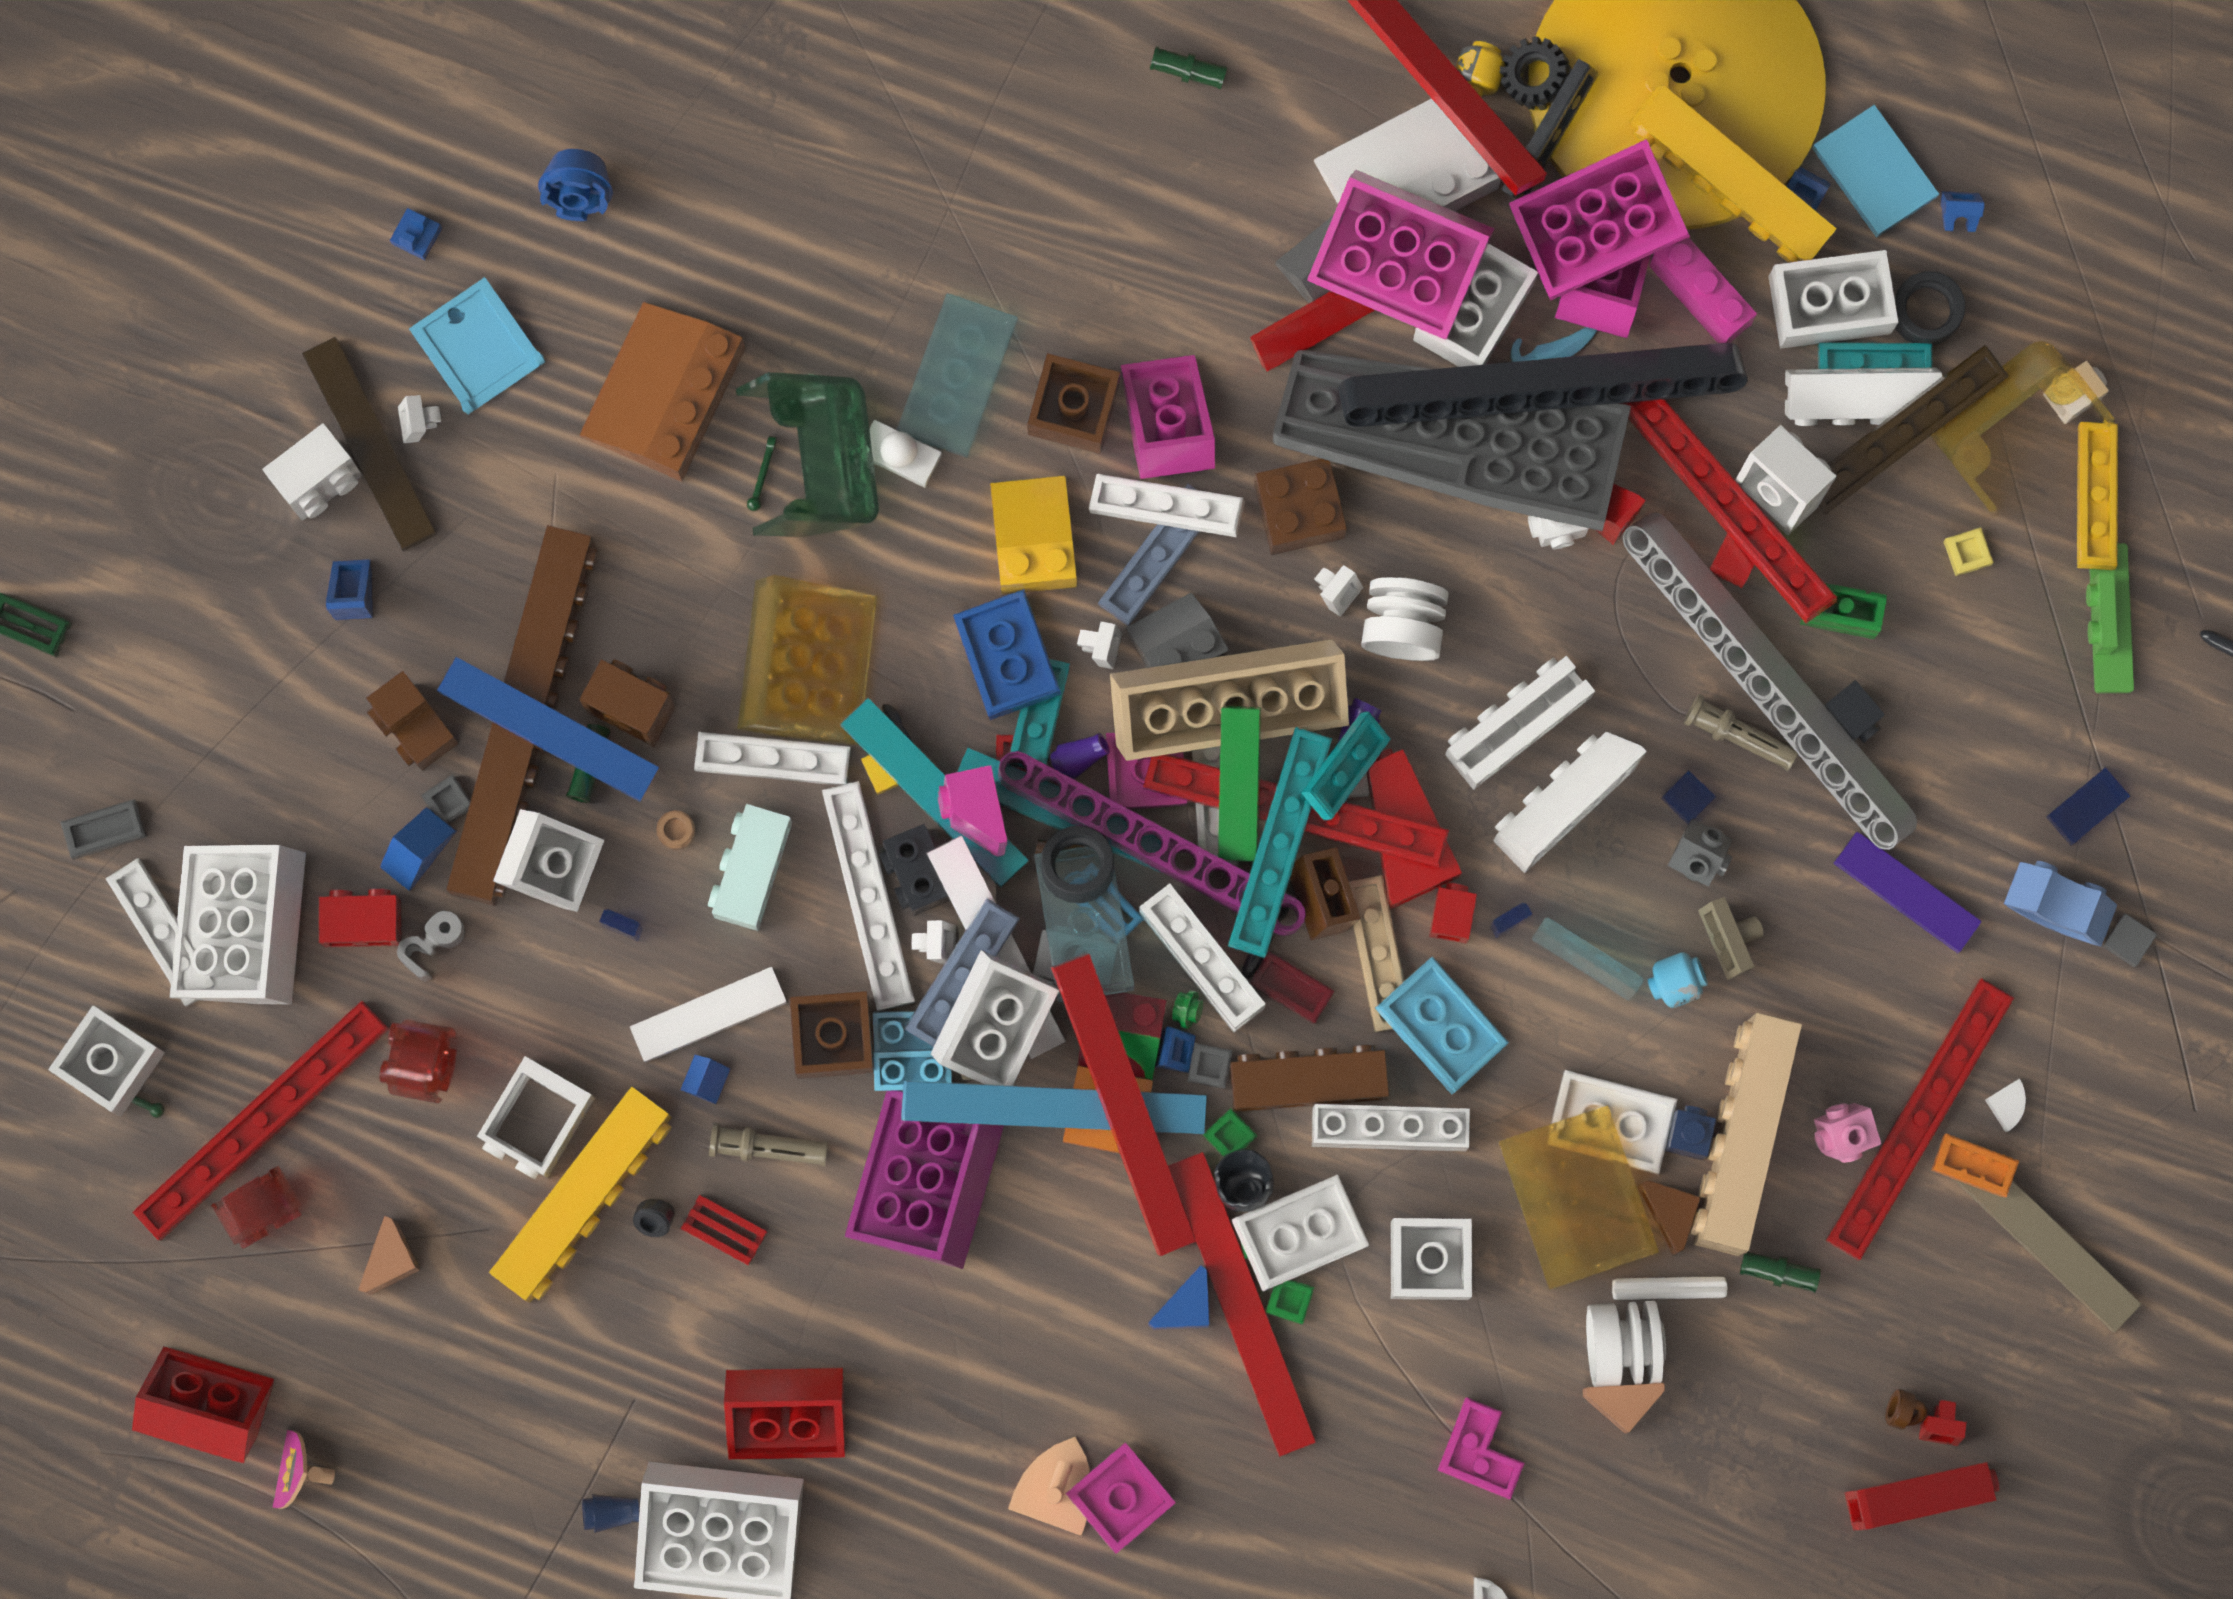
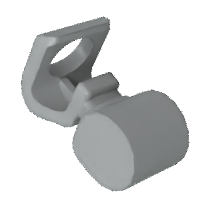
[397,911,465,982]

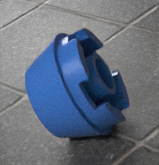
[538,149,613,221]

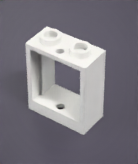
[477,1056,595,1179]

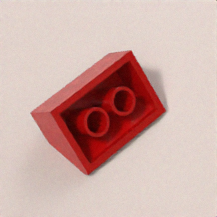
[132,1346,274,1464]
[724,1368,845,1460]

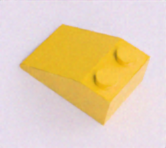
[990,476,1077,595]

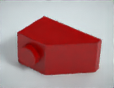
[1595,484,1646,545]

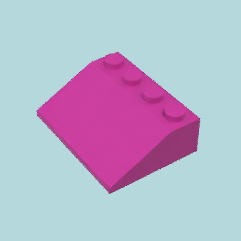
[1509,139,1690,300]
[1307,169,1494,340]

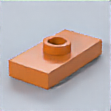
[1931,1133,2019,1198]

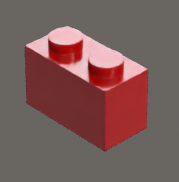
[319,889,401,948]

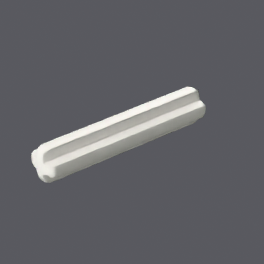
[1612,1277,1728,1300]

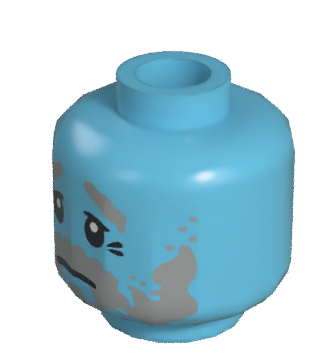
[1648,952,1708,1008]

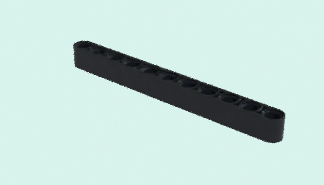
[1338,343,1748,427]

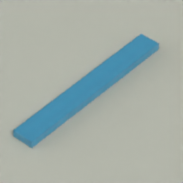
[901,1081,1207,1134]

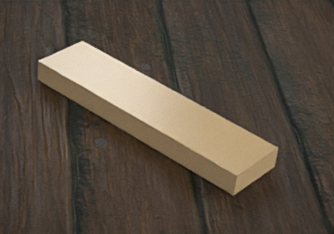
[1349,875,1404,1033]

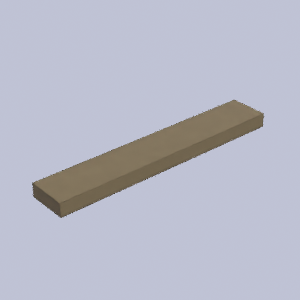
[1953,1141,2141,1332]

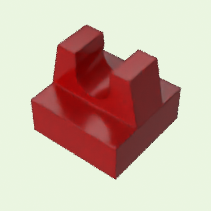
[1919,1400,1967,1446]

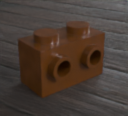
[1290,847,1361,940]

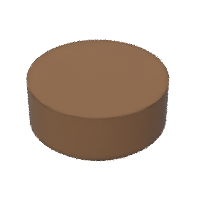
[656,810,696,850]

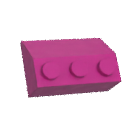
[938,765,1007,857]

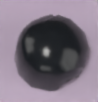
[1214,1149,1274,1212]

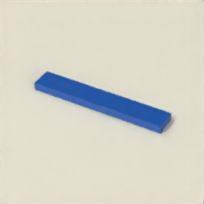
[437,657,659,802]

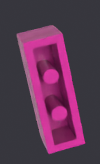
[1649,237,1757,343]

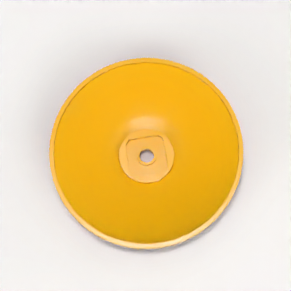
[1527,0,1826,230]

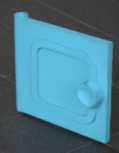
[409,277,545,415]

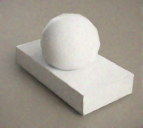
[857,420,942,488]

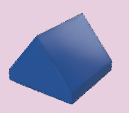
[1155,1027,1196,1073]
[680,1055,731,1104]

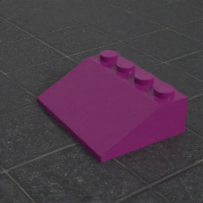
[844,1090,1004,1269]

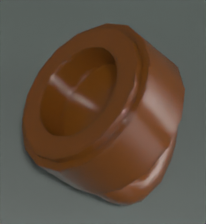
[1885,1389,1928,1430]

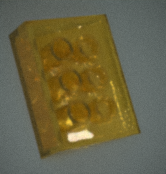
[737,575,877,745]
[1498,1105,1659,1290]

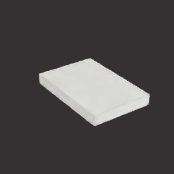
[1546,1070,1677,1174]
[1232,1175,1369,1291]

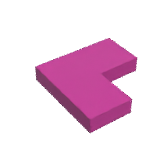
[1437,1397,1524,1500]

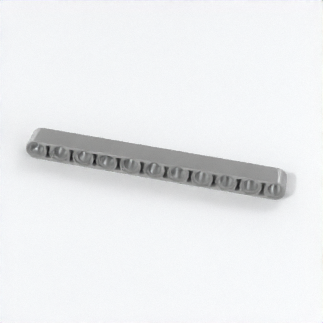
[1623,513,1917,850]

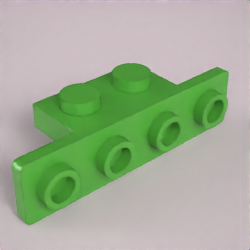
[2086,543,2134,694]

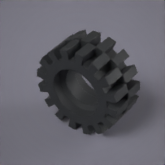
[1500,37,1572,110]

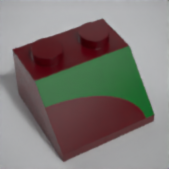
[1077,988,1167,1081]

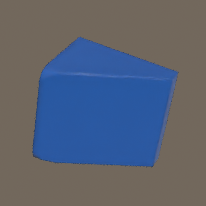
[1787,167,1831,211]

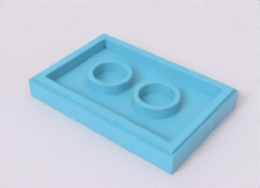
[1812,105,1939,238]
[1375,957,1509,1095]

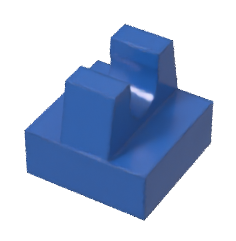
[1940,191,1984,232]
[390,208,442,260]

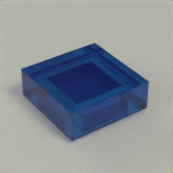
[1661,770,1716,825]
[1490,902,1533,938]
[599,909,643,942]

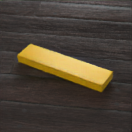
[2077,422,2118,570]

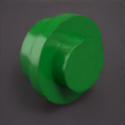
[1172,990,1203,1029]

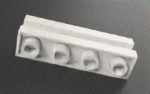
[1785,368,1942,426]
[1445,656,1595,790]
[1139,883,1265,1032]
[1312,1104,1470,1152]

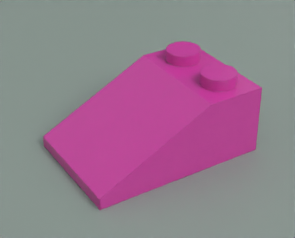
[1555,255,1651,338]
[1121,355,1215,479]

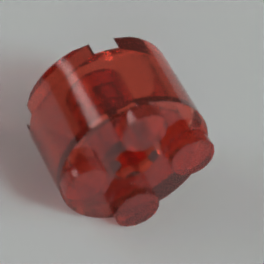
[379,1019,457,1104]
[211,1166,303,1250]

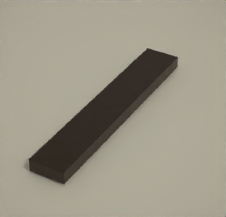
[302,337,437,552]
[1819,345,2009,515]

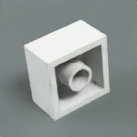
[262,423,362,521]
[1735,425,1836,536]
[493,809,604,912]
[48,1006,165,1117]
[1391,1218,1472,1300]

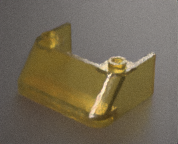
[1931,341,2115,517]

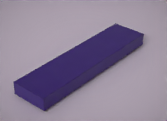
[1833,832,1982,954]

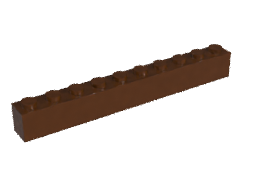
[446,525,599,906]

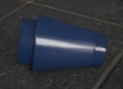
[582,1494,639,1533]

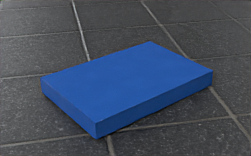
[953,589,1062,720]

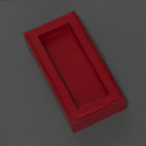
[1249,951,1335,1025]

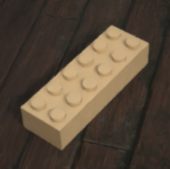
[1110,639,1349,761]
[1690,1013,1802,1256]

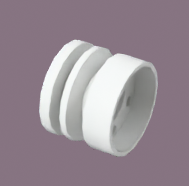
[1361,578,1449,661]
[1586,1301,1666,1387]

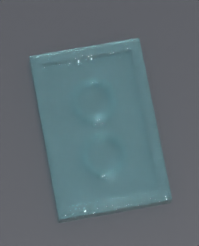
[1532,918,1644,1001]

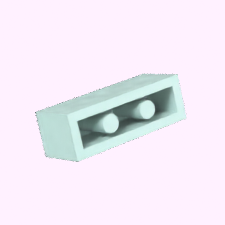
[708,804,792,931]

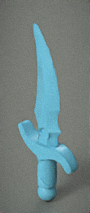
[1510,327,1597,362]

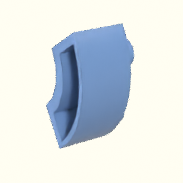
[2004,861,2117,947]

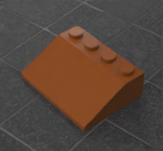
[579,302,746,482]

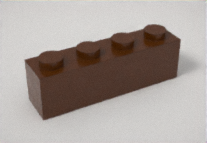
[1230,1045,1389,1112]

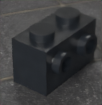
[879,823,951,916]

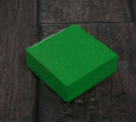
[1203,1108,1257,1157]
[1265,1280,1315,1325]

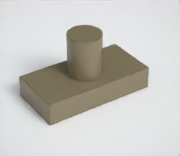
[1698,897,1763,981]

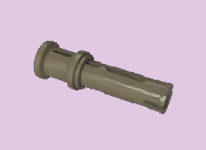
[1683,694,1798,771]
[709,1122,828,1166]

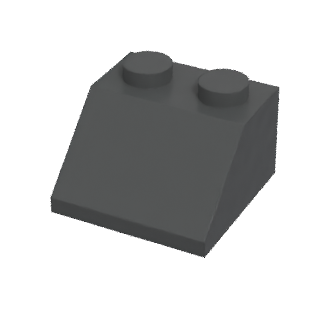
[1125,592,1229,668]

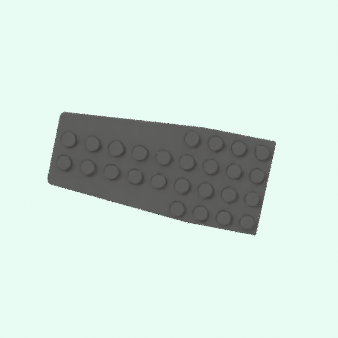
[1273,350,1631,531]

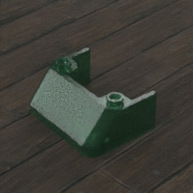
[736,372,879,537]

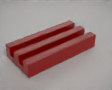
[680,1195,768,1266]

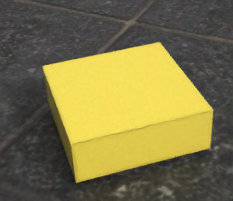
[1943,528,1994,576]

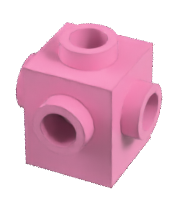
[1814,1103,1881,1163]

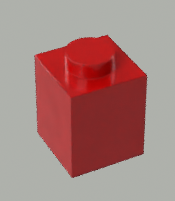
[1429,883,1477,944]

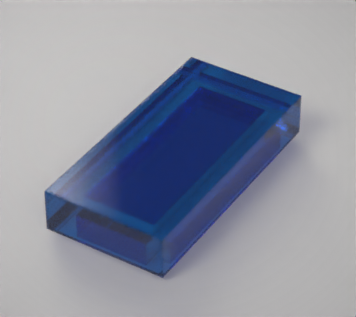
[2046,767,2130,846]

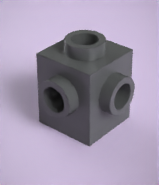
[1668,819,1733,887]

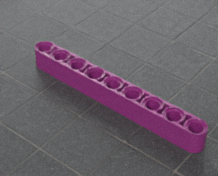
[998,751,1305,936]

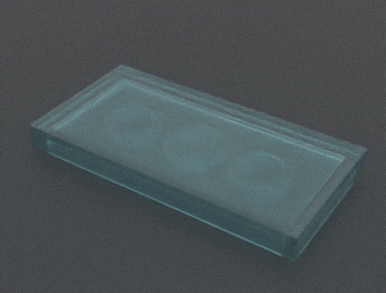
[897,293,1018,458]
[1034,846,1134,1002]

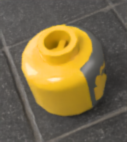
[1455,41,1506,98]

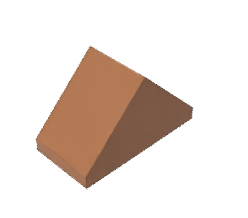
[358,1216,420,1295]
[1583,1383,1665,1433]

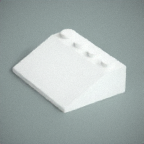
[1314,99,1501,211]
[1493,732,1647,874]
[170,845,306,1004]
[634,1462,804,1599]

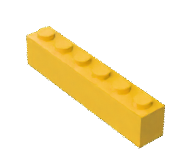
[1629,85,1837,263]
[489,1087,672,1303]

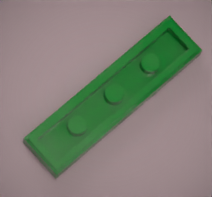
[1218,706,1261,861]

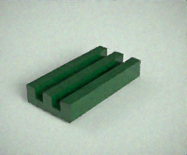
[0,593,72,658]

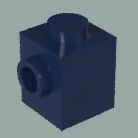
[1665,1106,1716,1160]

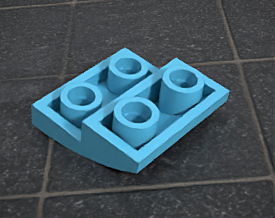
[873,1011,952,1091]

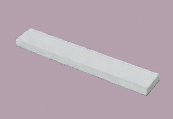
[822,781,915,1012]
[927,836,1066,1059]

